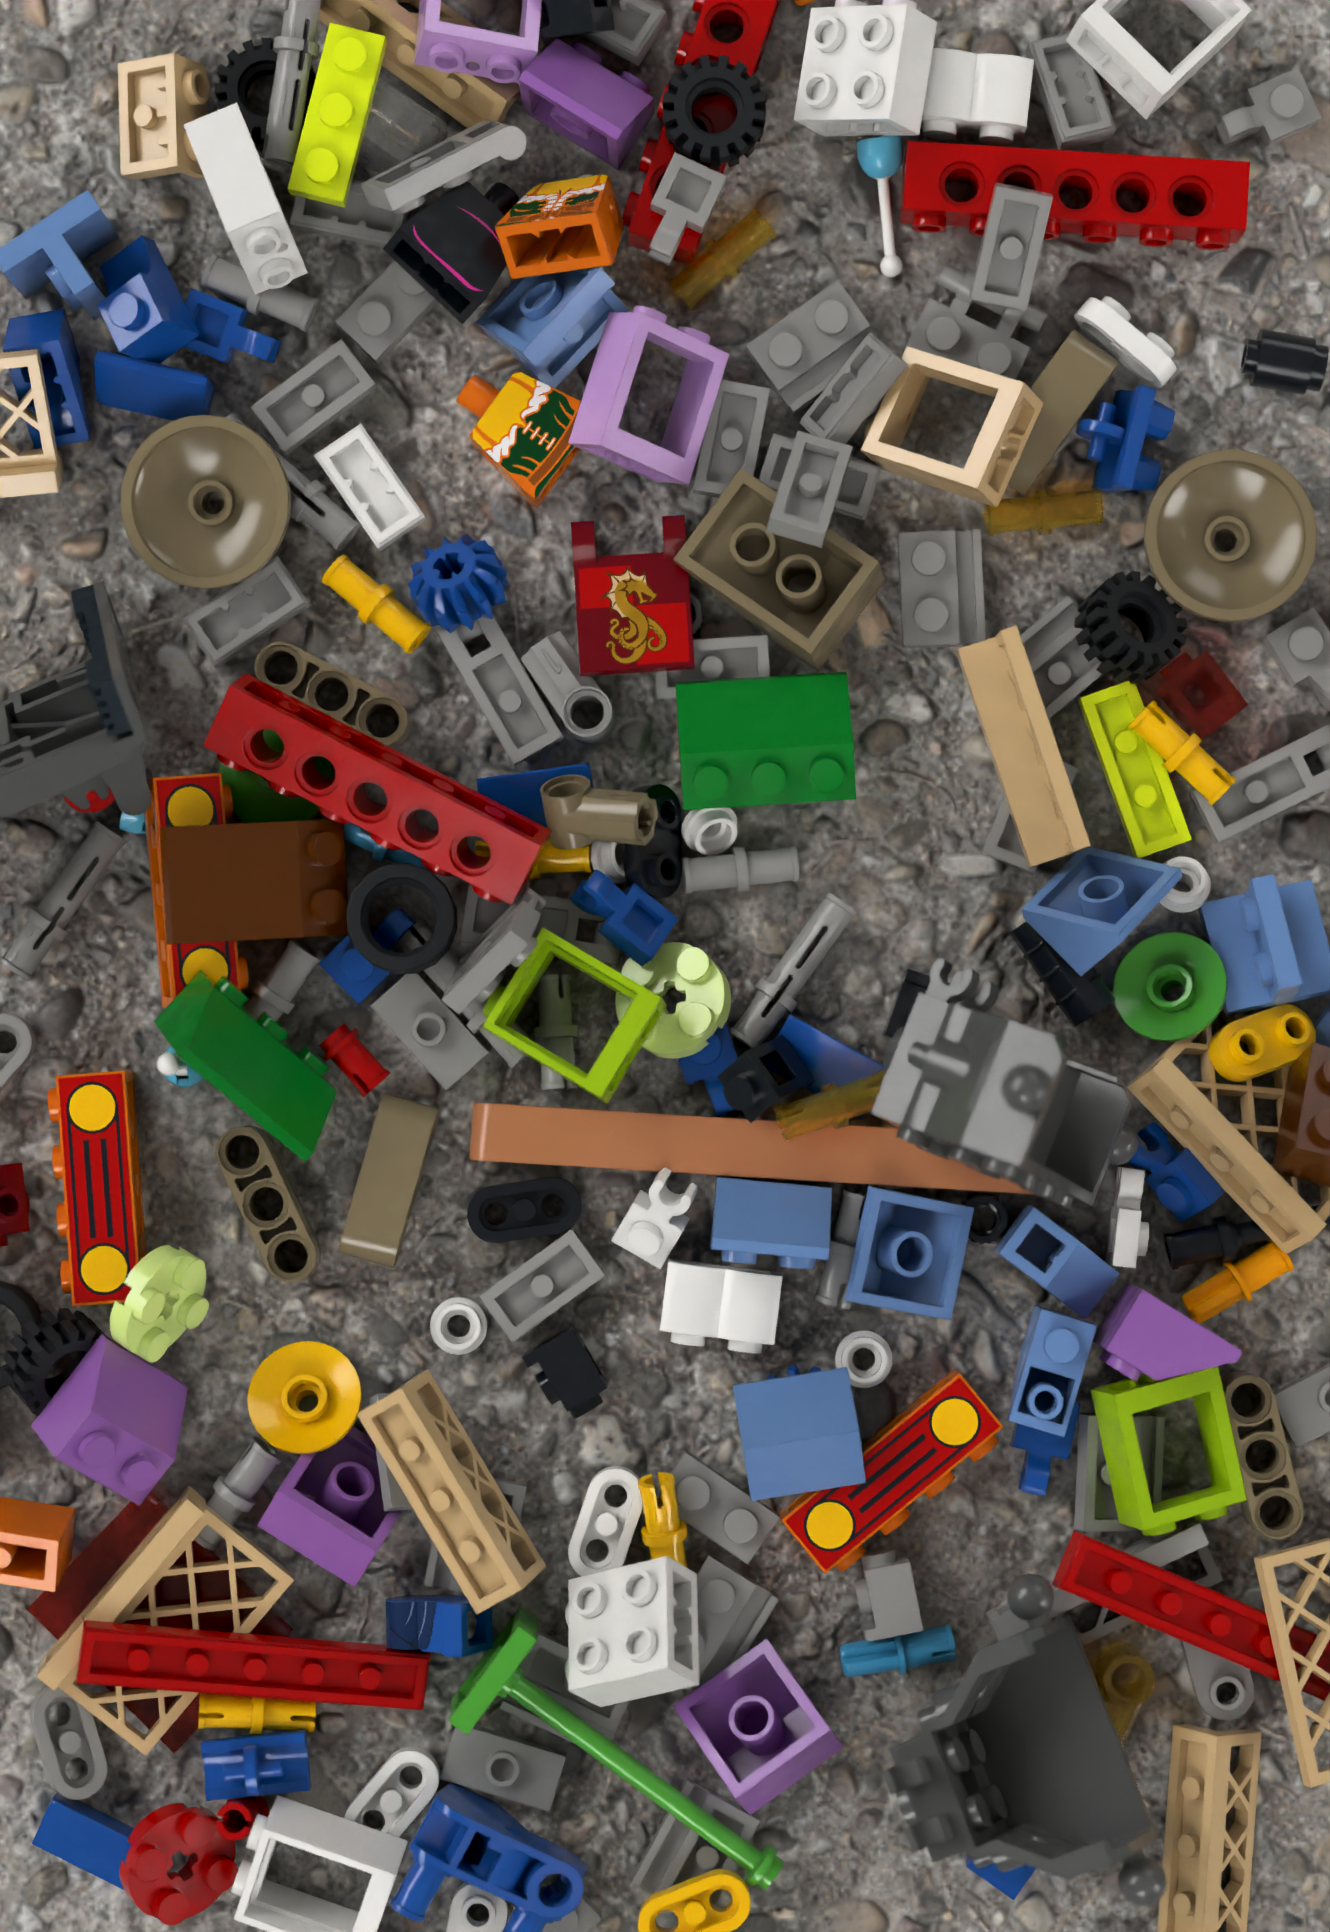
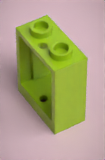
[482,928,667,1104]
[1090,1366,1247,1536]

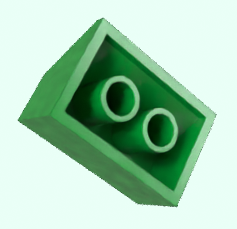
[675,672,856,810]
[154,970,337,1162]

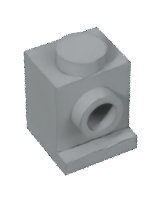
[854,1548,924,1642]

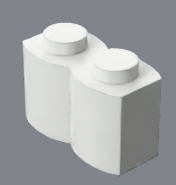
[920,48,1034,146]
[660,1259,783,1354]

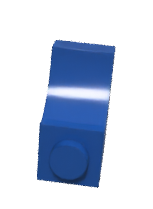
[97,236,200,364]
[3,308,92,449]

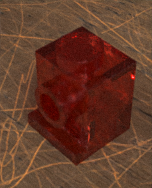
[1155,650,1248,740]

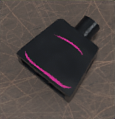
[383,182,520,325]

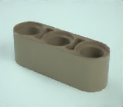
[1008,329,1120,495]
[254,641,412,749]
[339,1093,440,1268]
[215,1125,322,1283]
[1221,1370,1304,1540]

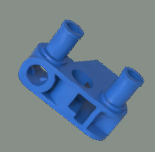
[390,1782,588,1932]

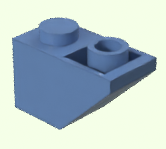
[993,1205,1120,1319]
[1008,1305,1097,1437]

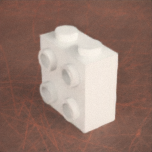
[794,0,937,137]
[565,1556,699,1707]

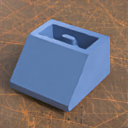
[710,1176,832,1269]

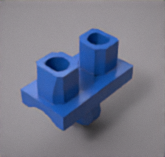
[1076,385,1175,494]
[200,1729,312,1801]

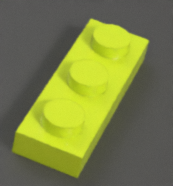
[287,22,387,208]
[1078,681,1192,858]

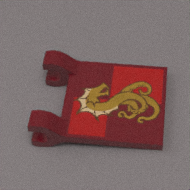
[571,515,695,676]

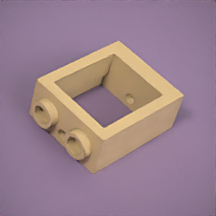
[861,346,1044,508]

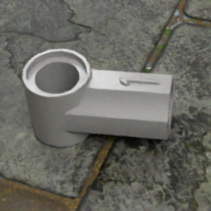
[520,631,616,744]

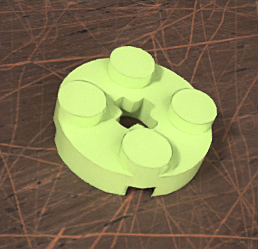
[615,942,731,1059]
[110,1245,209,1363]

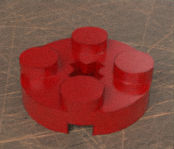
[119,1803,238,1926]

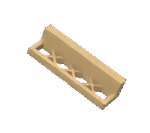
[318,0,521,128]
[956,625,1091,868]
[357,1369,547,1615]
[1157,1724,1262,1932]

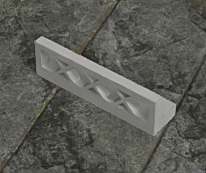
[985,1517,1223,1646]

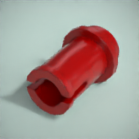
[318,1023,390,1097]
[216,1796,269,1840]

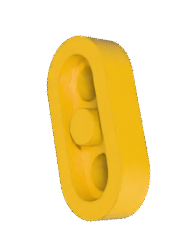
[1208,1004,1316,1082]
[638,1869,750,1932]

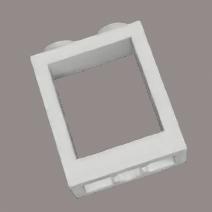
[1065,0,1252,120]
[183,103,308,295]
[231,1795,408,1932]

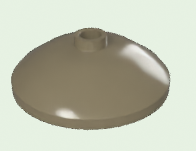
[120,415,291,589]
[1144,449,1317,622]

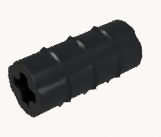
[1010,921,1116,1027]

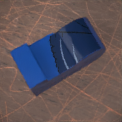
[386,1595,493,1657]

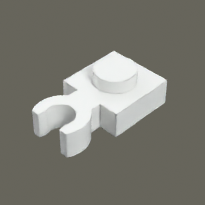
[611,1167,697,1269]
[1106,1167,1149,1268]

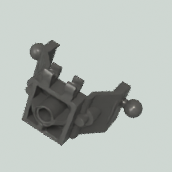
[871,957,1139,1209]
[882,1574,1166,1906]

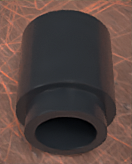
[1240,329,1329,395]

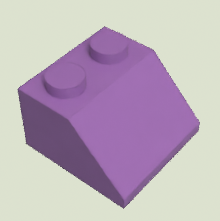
[518,38,654,171]
[1093,1282,1243,1382]
[31,1334,188,1506]
[257,1427,403,1587]
[673,1638,844,1815]

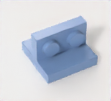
[0,190,119,320]
[476,267,629,388]
[1198,874,1330,1017]

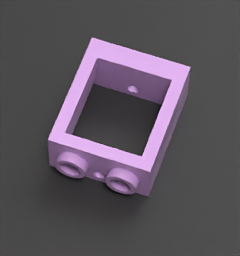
[414,0,542,84]
[568,305,729,484]

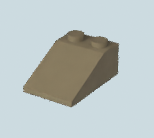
[673,468,885,671]

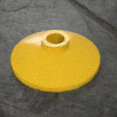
[247,1341,362,1454]

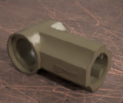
[540,774,658,849]

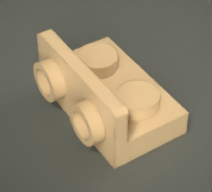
[118,53,210,180]

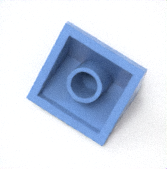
[1022,847,1182,976]
[845,1186,974,1320]
[733,1367,866,1501]

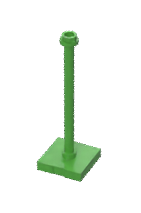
[448,1606,784,1890]

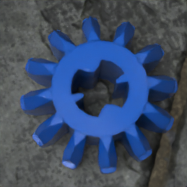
[408,533,509,633]

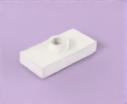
[314,423,426,551]

